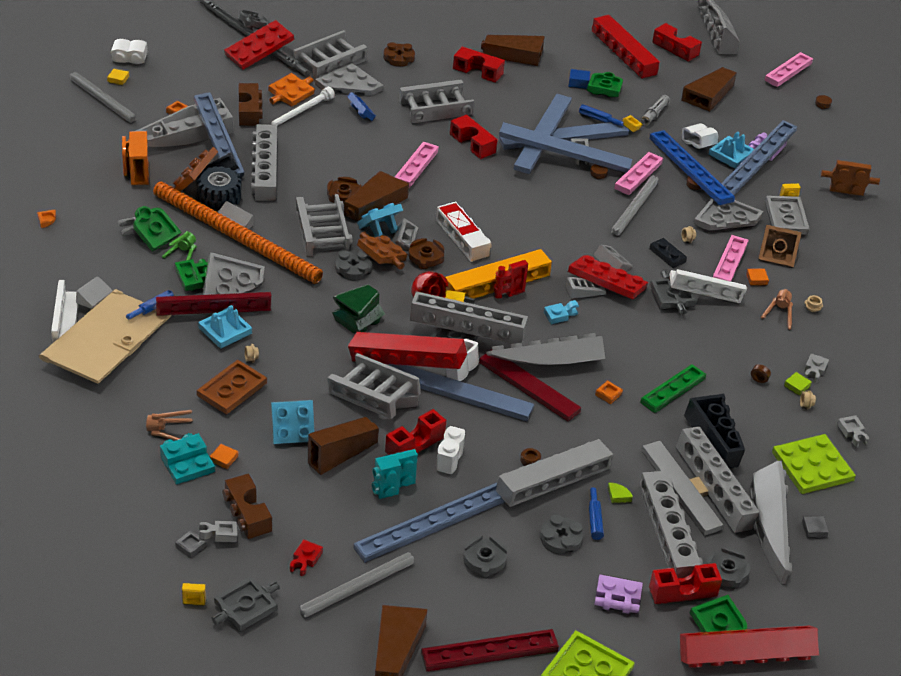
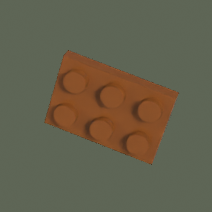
[173,147,218,192]
[197,360,267,415]

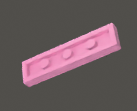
[765,52,813,87]
[395,142,439,188]
[614,152,663,195]
[713,235,748,282]

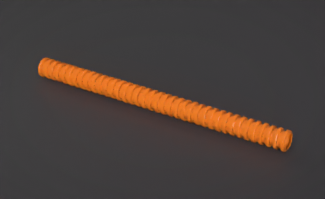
[153,181,323,284]

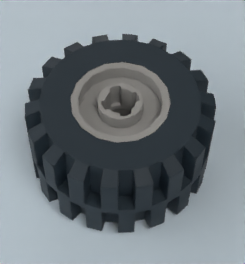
[197,166,242,211]

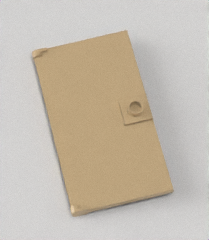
[39,289,171,384]

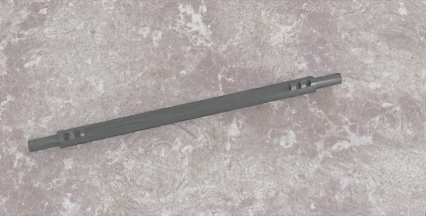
[198,0,310,76]

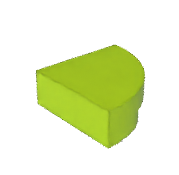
[607,483,633,503]

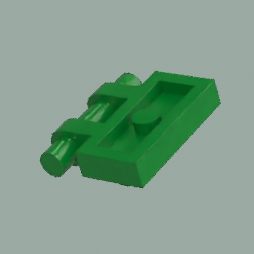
[175,259,208,291]

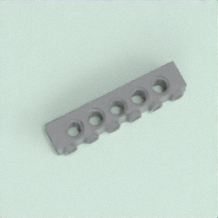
[251,124,277,201]
[410,292,528,344]
[676,427,760,533]
[640,471,703,578]

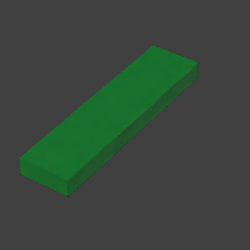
[640,364,707,413]

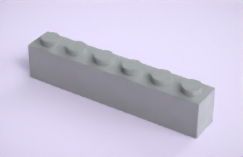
[496,439,613,507]

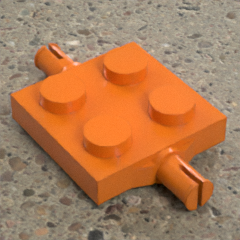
[268,73,315,107]

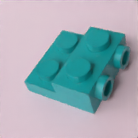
[160,433,215,485]
[371,449,418,499]

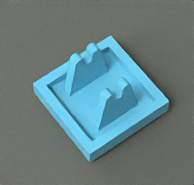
[709,132,754,169]
[357,203,403,237]
[198,305,252,349]
[271,400,314,444]

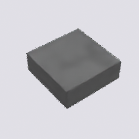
[802,516,829,537]
[175,530,207,558]

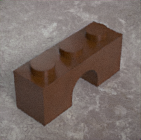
[239,83,263,126]
[222,473,272,539]

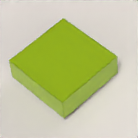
[784,372,812,396]

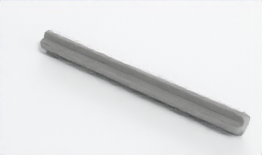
[70,72,136,123]
[611,175,659,236]
[300,552,414,618]

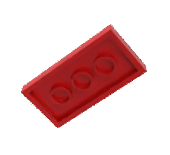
[224,20,295,70]
[567,255,648,299]

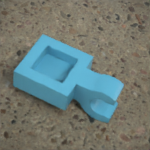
[544,300,579,324]

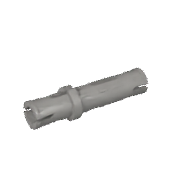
[641,95,670,126]

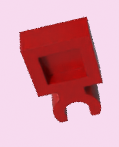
[290,539,323,576]

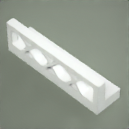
[669,269,747,303]
[51,280,79,343]

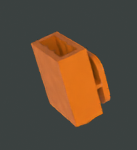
[122,131,149,185]

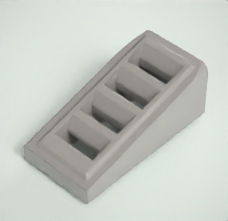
[565,277,606,299]

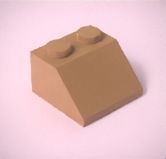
[758,225,802,267]

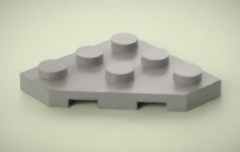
[315,63,384,96]
[694,198,763,231]
[203,253,265,295]

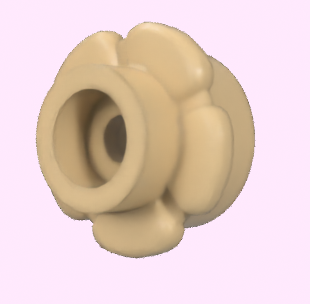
[681,226,696,243]
[805,295,823,312]
[245,344,259,363]
[800,390,816,410]

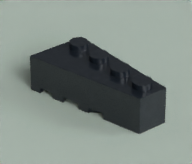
[684,394,745,469]

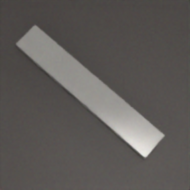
[642,441,723,536]

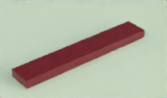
[156,292,272,316]
[479,349,581,422]
[421,629,559,672]

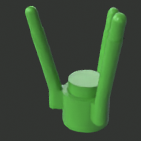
[162,231,197,260]

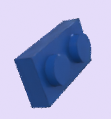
[347,92,376,120]

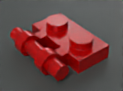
[494,260,528,299]

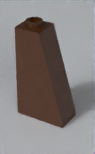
[481,35,545,66]
[681,67,737,112]
[344,171,409,222]
[308,417,379,475]
[375,605,427,676]

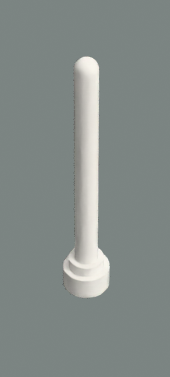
[271,86,335,126]

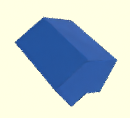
[568,69,590,89]

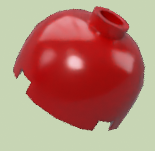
[411,271,448,298]

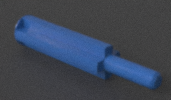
[579,104,624,126]
[126,290,174,320]
[589,487,604,540]

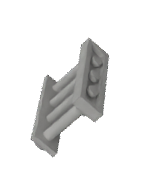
[293,30,367,79]
[399,80,474,123]
[296,194,353,256]
[327,353,421,419]

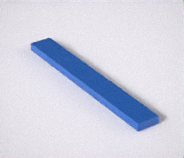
[649,130,735,205]

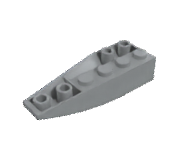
[697,0,739,54]
[136,98,234,147]
[486,333,605,365]
[749,461,792,584]

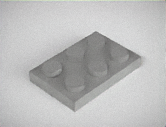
[765,196,809,234]

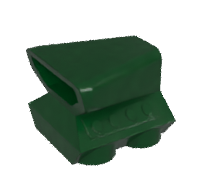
[332,284,385,334]

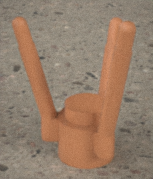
[761,289,793,330]
[146,410,193,441]

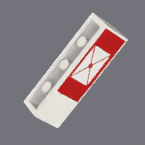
[436,202,491,262]

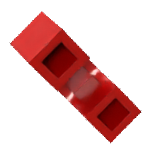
[652,23,702,62]
[453,46,505,83]
[450,114,498,159]
[385,409,447,455]
[649,563,722,604]

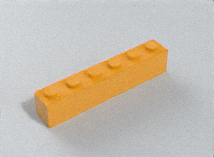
[445,249,552,299]

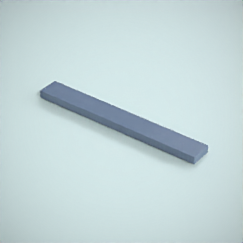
[513,94,572,174]
[721,120,797,196]
[499,122,629,150]
[499,122,632,173]
[386,364,534,421]
[354,483,505,563]

